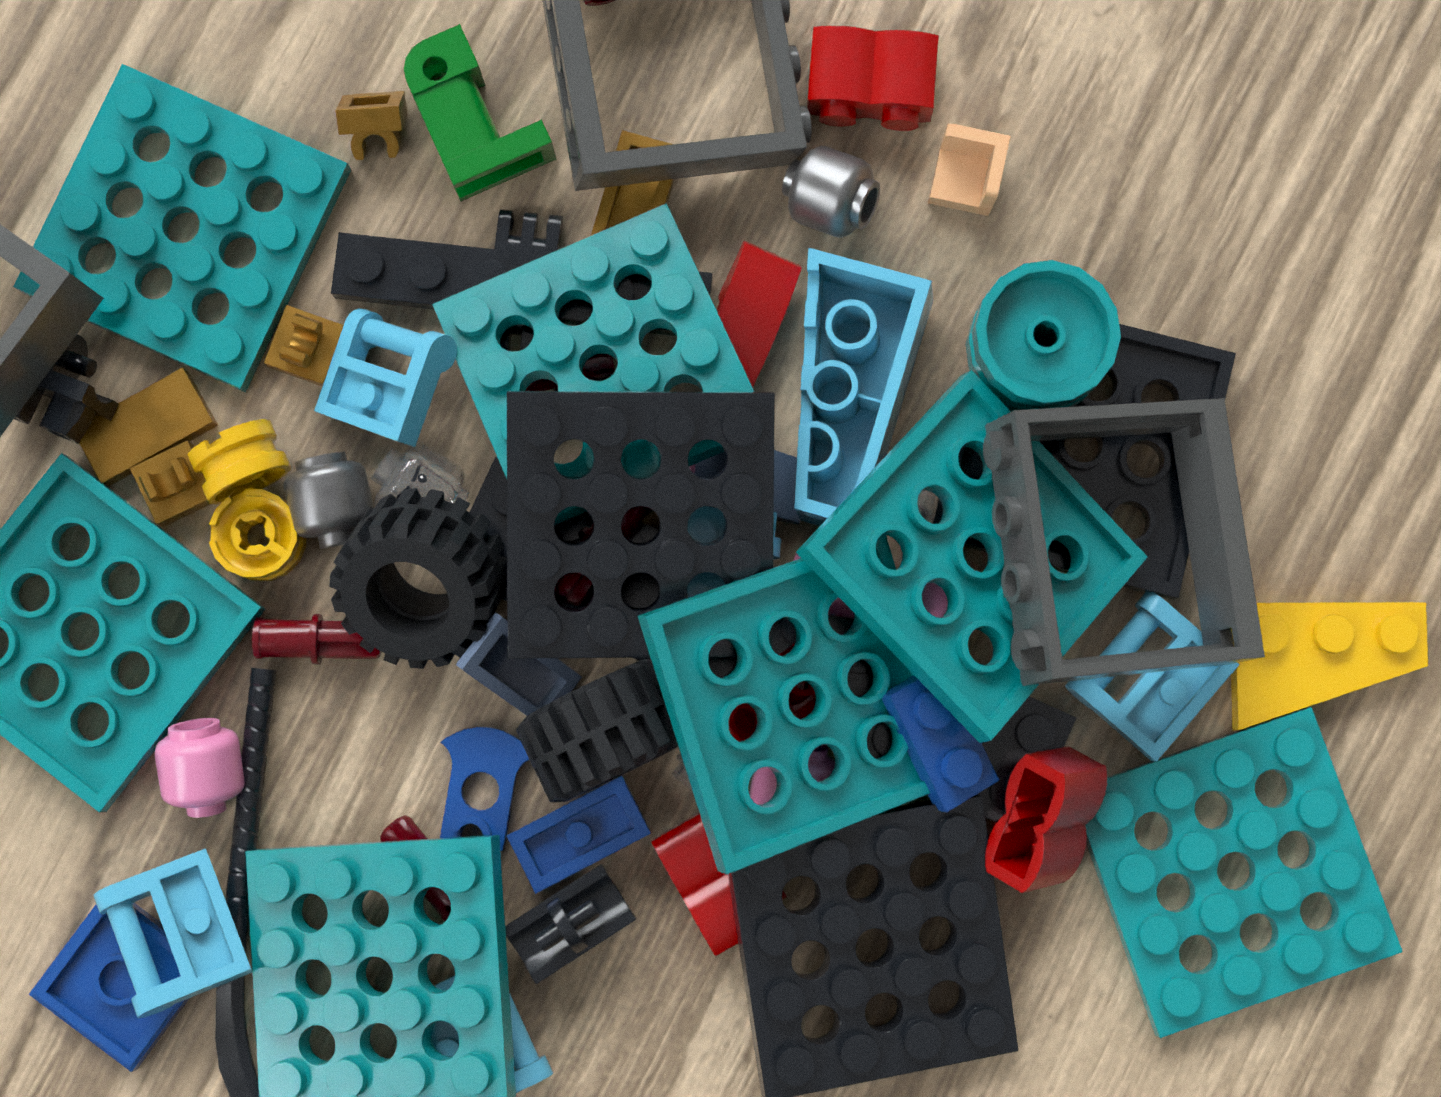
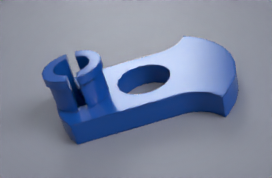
[440,727,530,851]

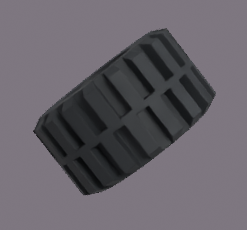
[329,488,507,669]
[516,658,679,802]

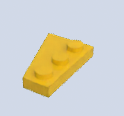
[1231,602,1428,731]

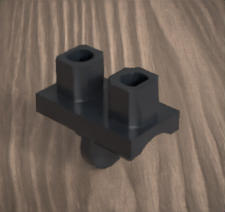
[14,334,119,444]
[505,864,637,984]

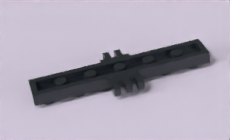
[331,209,713,351]

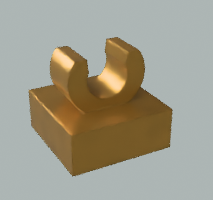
[335,91,408,160]
[264,305,344,386]
[130,440,210,527]

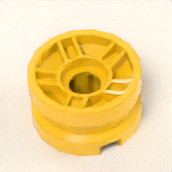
[187,419,291,505]
[209,489,306,581]

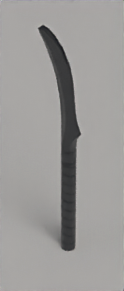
[215,668,277,1097]

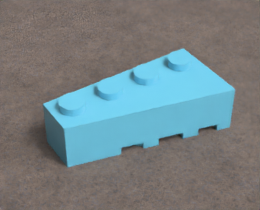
[794,248,934,526]

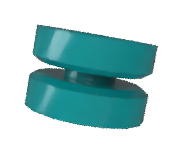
[965,260,1121,412]

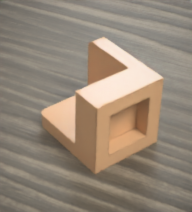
[928,124,1010,216]

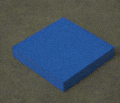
[29,903,190,1072]

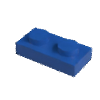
[882,676,999,813]
[507,776,652,894]

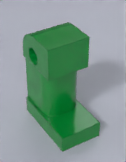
[403,24,557,202]

